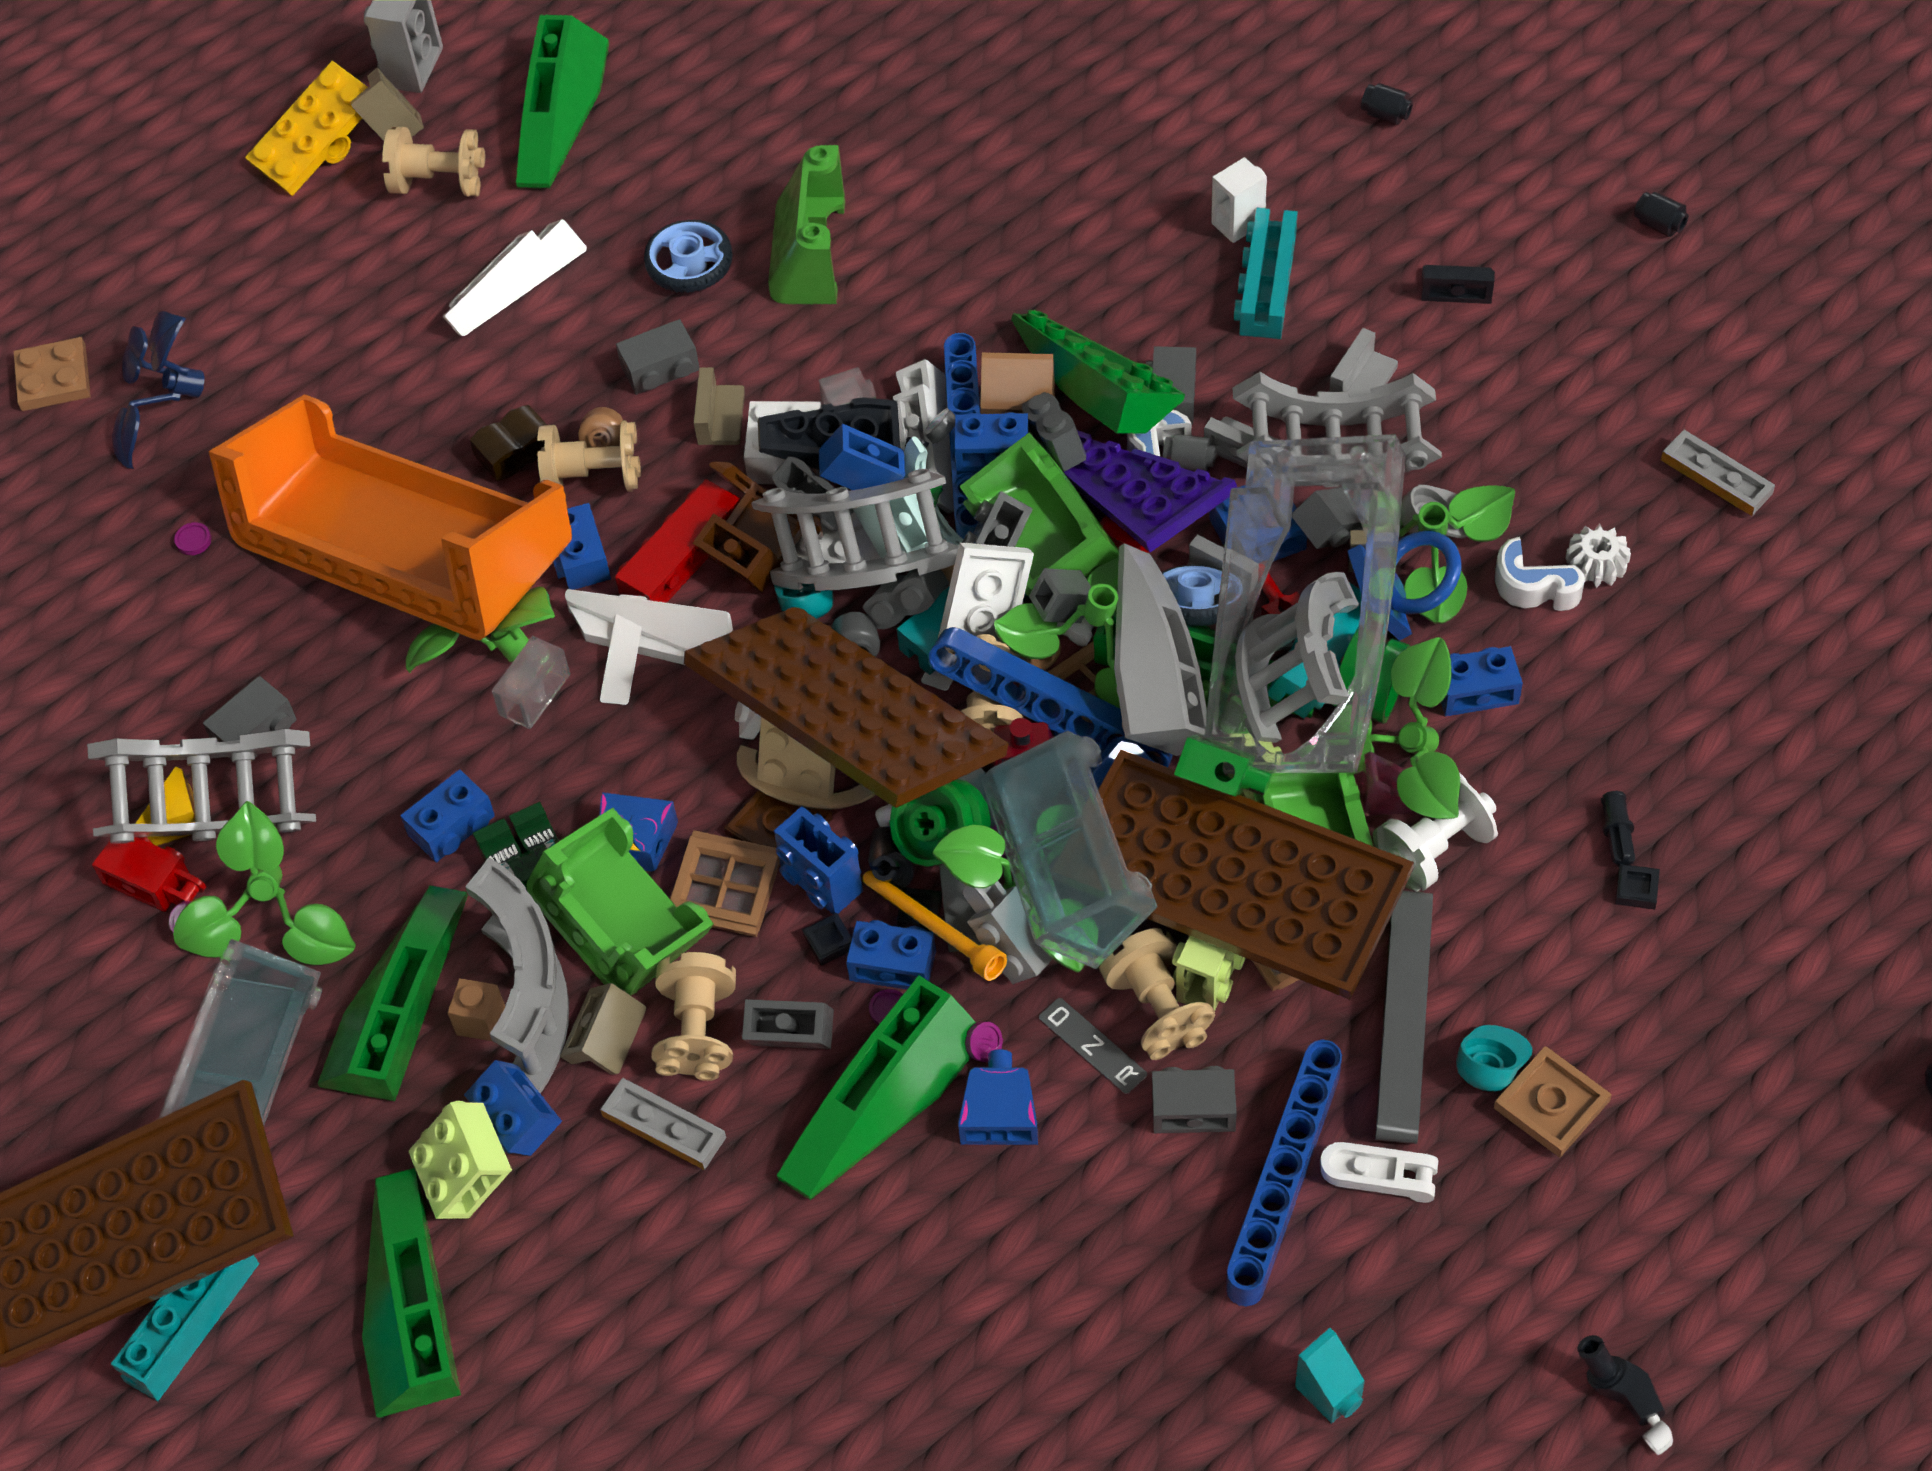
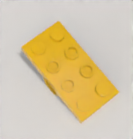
[245,61,368,196]

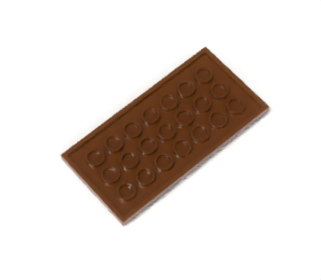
[684,607,1008,808]
[1052,749,1414,1000]
[0,1079,294,1368]

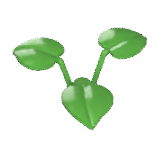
[1357,485,1515,624]
[994,557,1120,708]
[406,587,555,673]
[1314,637,1460,819]
[174,801,356,965]
[932,806,1097,972]

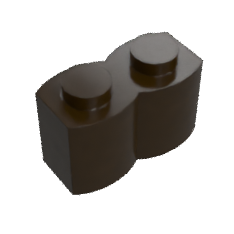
[470,405,547,481]

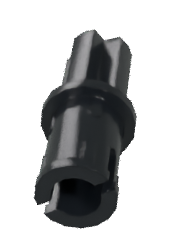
[1601,791,1635,867]

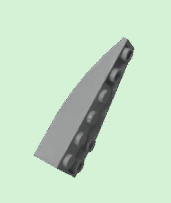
[1114,543,1211,756]

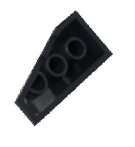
[757,397,901,470]

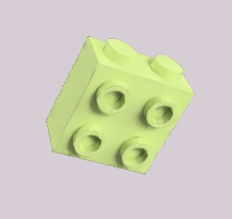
[1172,936,1246,1010]
[408,1101,512,1219]

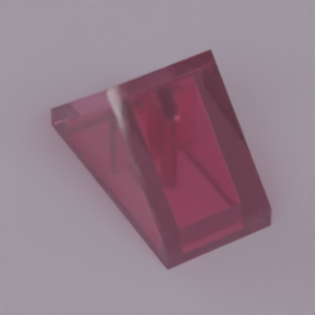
[1361,751,1416,816]

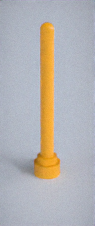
[863,871,1007,981]

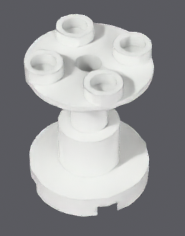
[1373,773,1498,892]

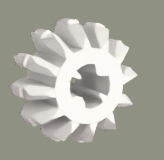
[1566,523,1631,588]

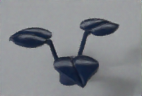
[112,311,205,469]

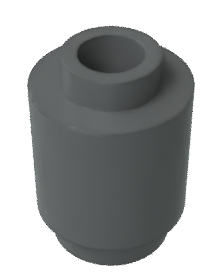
[1163,434,1216,472]

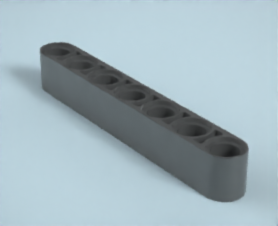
[1375,891,1433,1144]

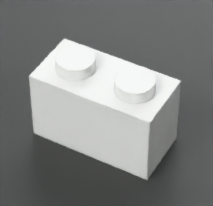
[1211,157,1267,243]

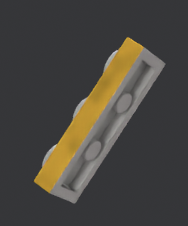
[1661,430,1775,516]
[600,1078,726,1170]

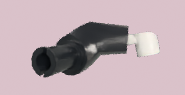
[868,804,915,889]
[1577,1335,1673,1455]

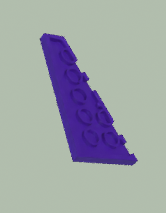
[1064,430,1239,553]

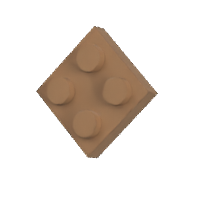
[14,337,91,411]
[1494,1046,1612,1158]

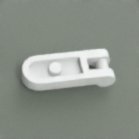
[1320,1142,1438,1203]

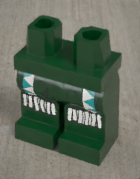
[473,801,559,892]

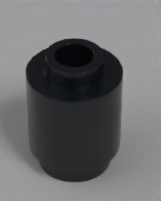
[1361,83,1413,125]
[1634,192,1689,237]

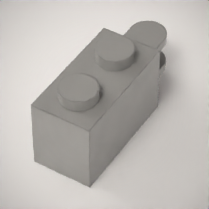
[963,881,1053,984]

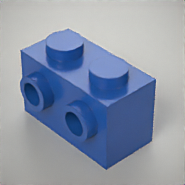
[955,412,1029,471]
[819,423,905,490]
[553,503,611,590]
[1441,646,1523,717]
[400,769,495,863]
[846,920,936,989]
[464,1060,562,1156]

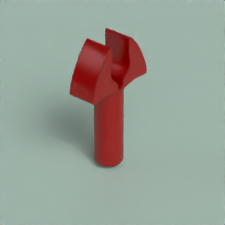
[1259,567,1300,615]

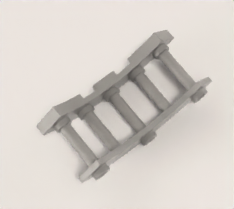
[1232,372,1442,485]
[751,469,959,591]
[1235,572,1359,743]
[87,729,316,844]
[465,857,569,1093]

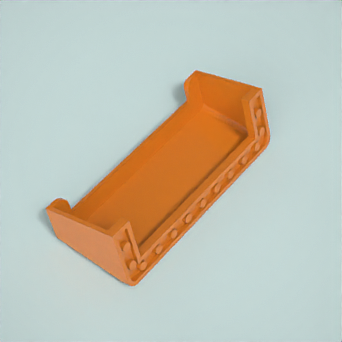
[209,394,572,640]

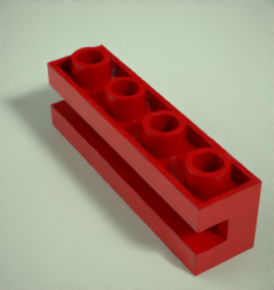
[615,479,740,603]

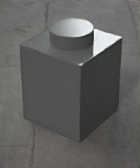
[1029,568,1091,623]

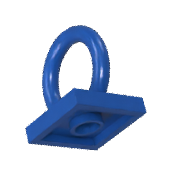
[1348,531,1462,641]

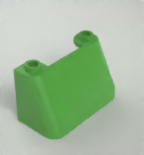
[768,145,845,304]
[959,433,1119,596]
[1253,750,1373,846]
[527,808,714,996]

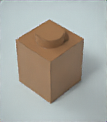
[448,978,505,1042]

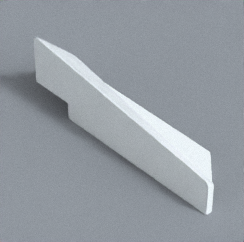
[443,219,587,336]
[893,359,954,513]
[565,589,733,665]

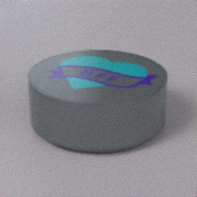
[924,408,955,443]

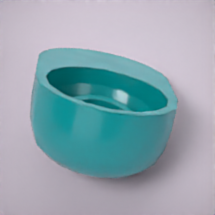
[774,583,834,619]
[1456,1025,1533,1092]

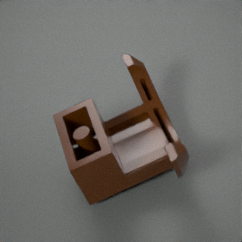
[693,462,824,593]

